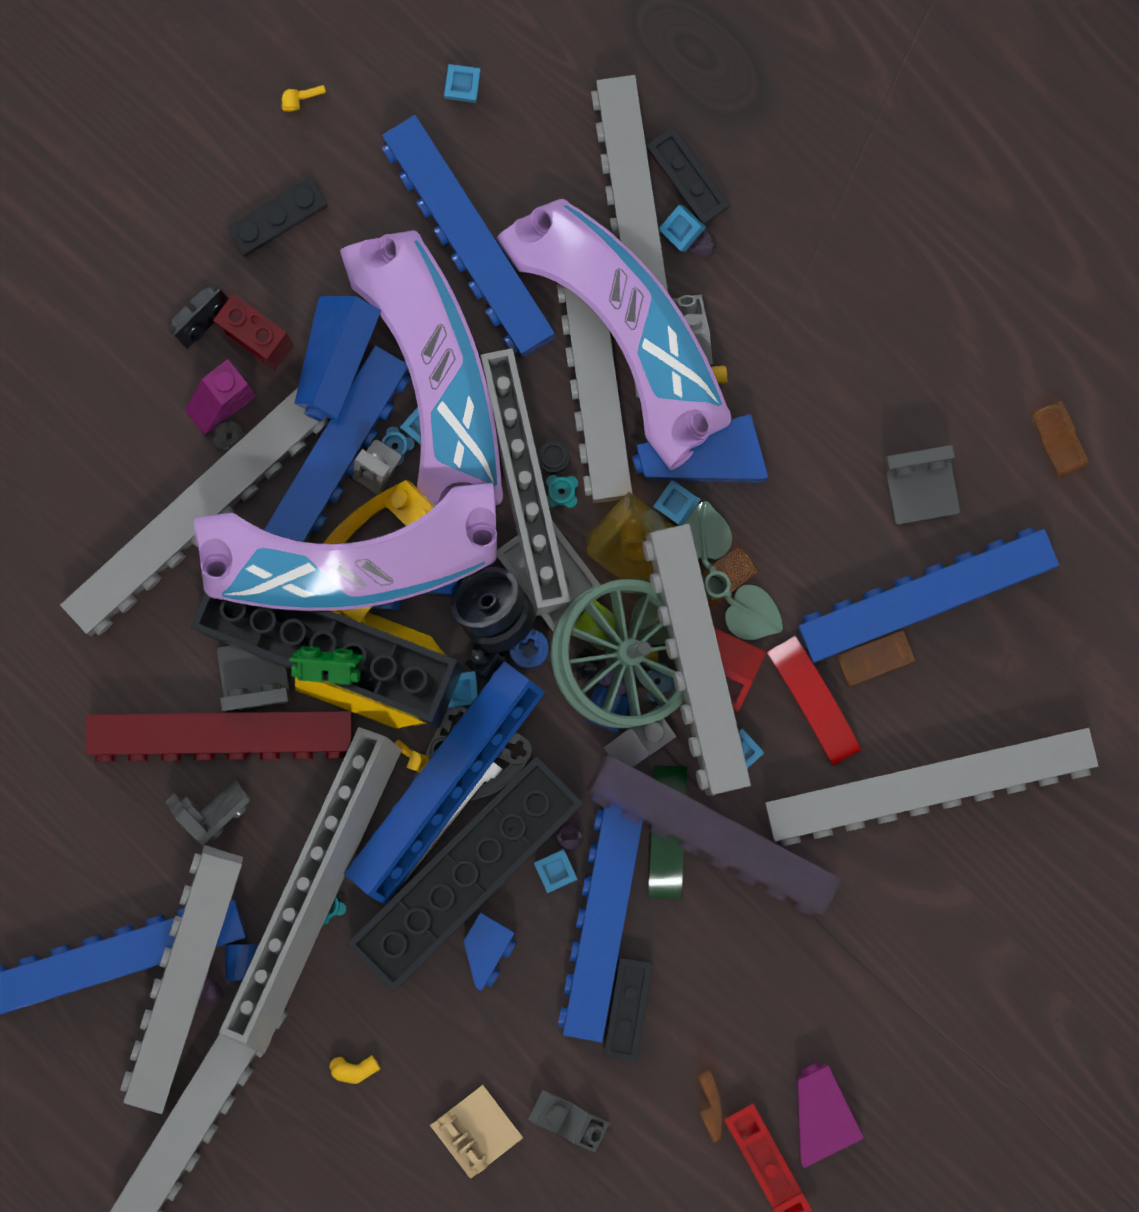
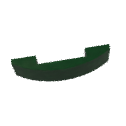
[648,765,687,899]

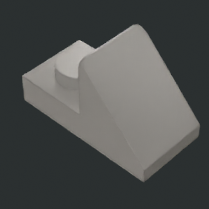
[352,440,401,495]
[604,718,677,774]

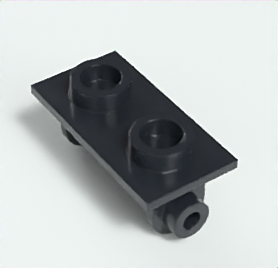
[167,283,229,349]

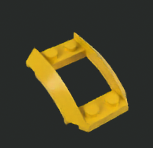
[323,480,435,624]
[295,610,447,730]

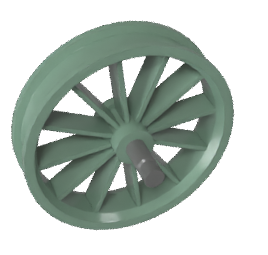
[551,579,684,728]

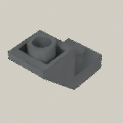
[528,1090,610,1152]

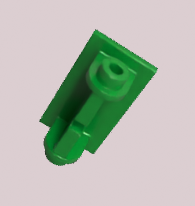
[289,646,363,685]

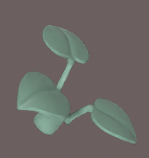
[629,501,783,645]

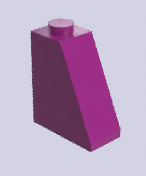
[185,359,256,436]
[796,1061,864,1168]

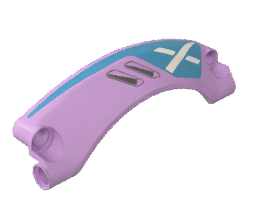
[496,199,731,470]
[340,230,503,506]
[193,483,497,611]

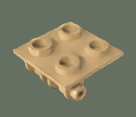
[430,1085,523,1179]

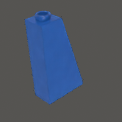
[294,296,381,421]
[632,414,768,483]

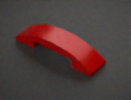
[766,636,861,766]
[724,1104,813,1212]

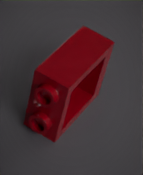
[213,294,294,371]

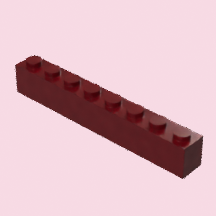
[86,711,354,762]

